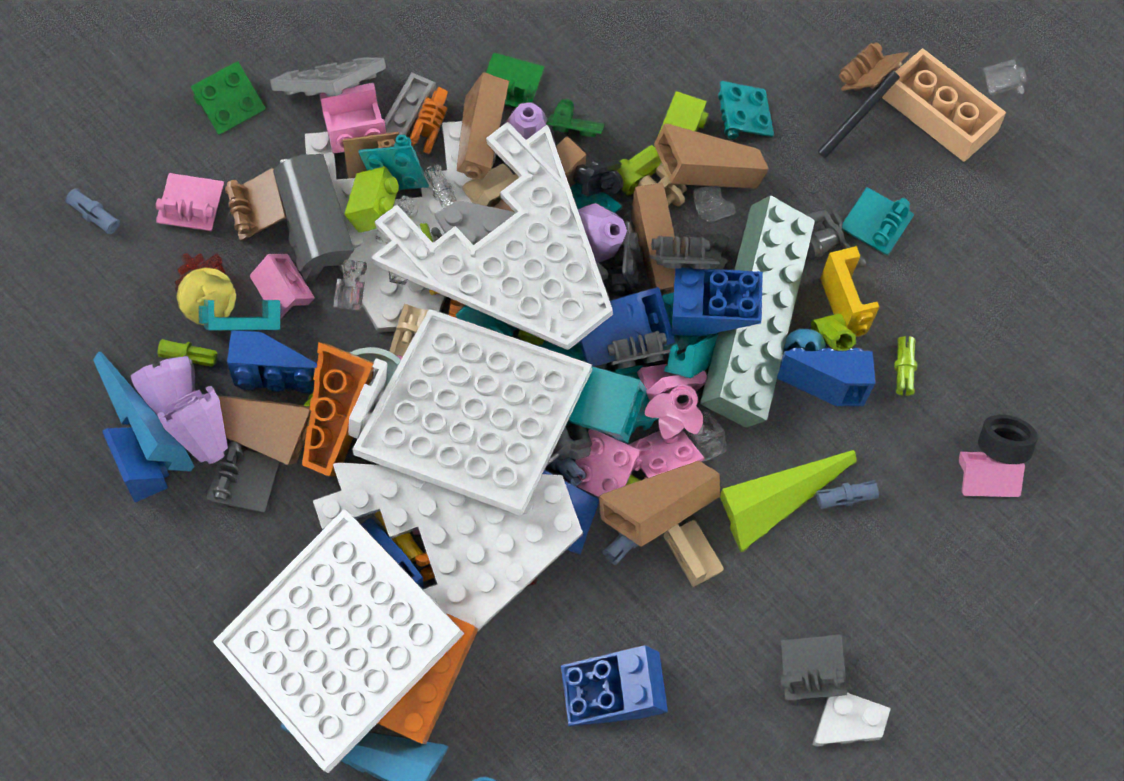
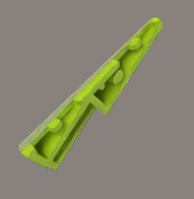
[720,450,857,552]

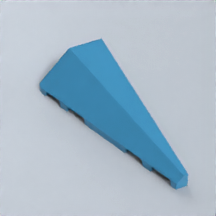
[93,352,194,471]
[280,723,448,781]

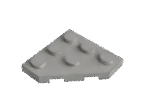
[270,57,386,96]
[434,201,515,245]

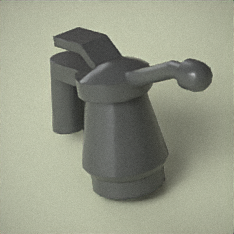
[805,210,866,267]
[546,425,592,466]

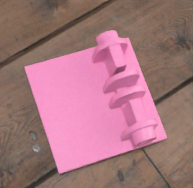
[156,173,224,231]
[566,429,642,497]
[629,430,705,479]

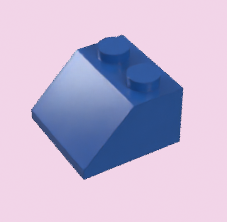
[102,427,169,502]

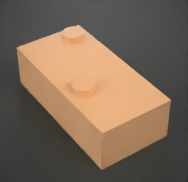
[882,48,1006,162]

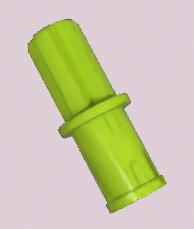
[157,339,218,367]

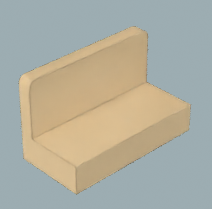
[462,163,519,207]
[663,520,724,587]

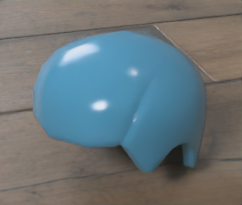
[783,329,827,353]

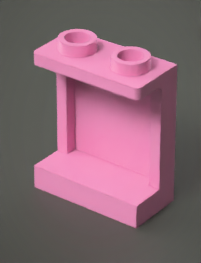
[319,83,386,154]

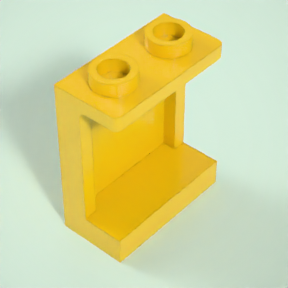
[820,246,880,337]

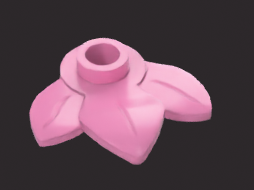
[644,385,703,440]

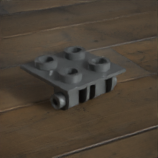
[611,222,643,295]
[649,236,720,269]
[607,331,670,370]
[207,442,280,513]
[781,634,847,701]

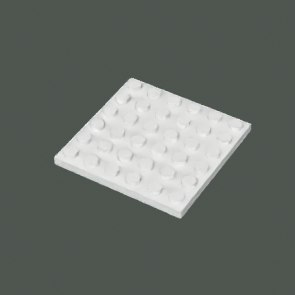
[353,309,592,516]
[213,509,465,773]

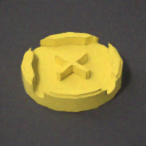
[177,268,236,325]

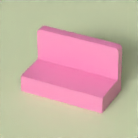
[250,254,315,319]
[637,364,707,400]
[959,452,1025,497]

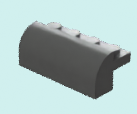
[273,154,354,282]

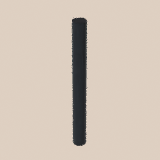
[817,70,900,159]

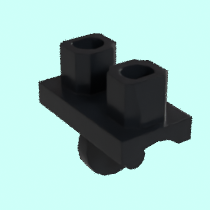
[573,160,624,196]

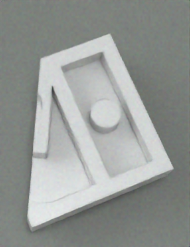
[348,358,387,439]
[813,693,891,746]

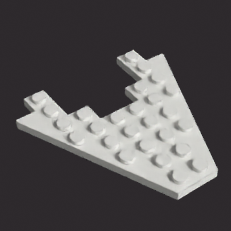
[280,121,497,333]
[371,122,613,350]
[313,463,583,632]

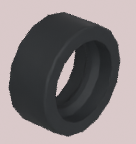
[978,414,1038,464]

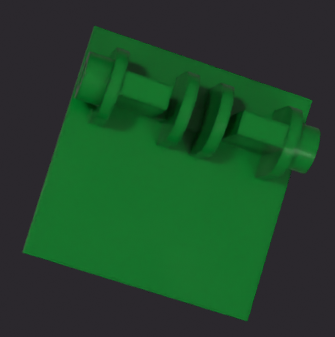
[486,52,545,108]
[190,61,266,135]
[546,99,605,137]

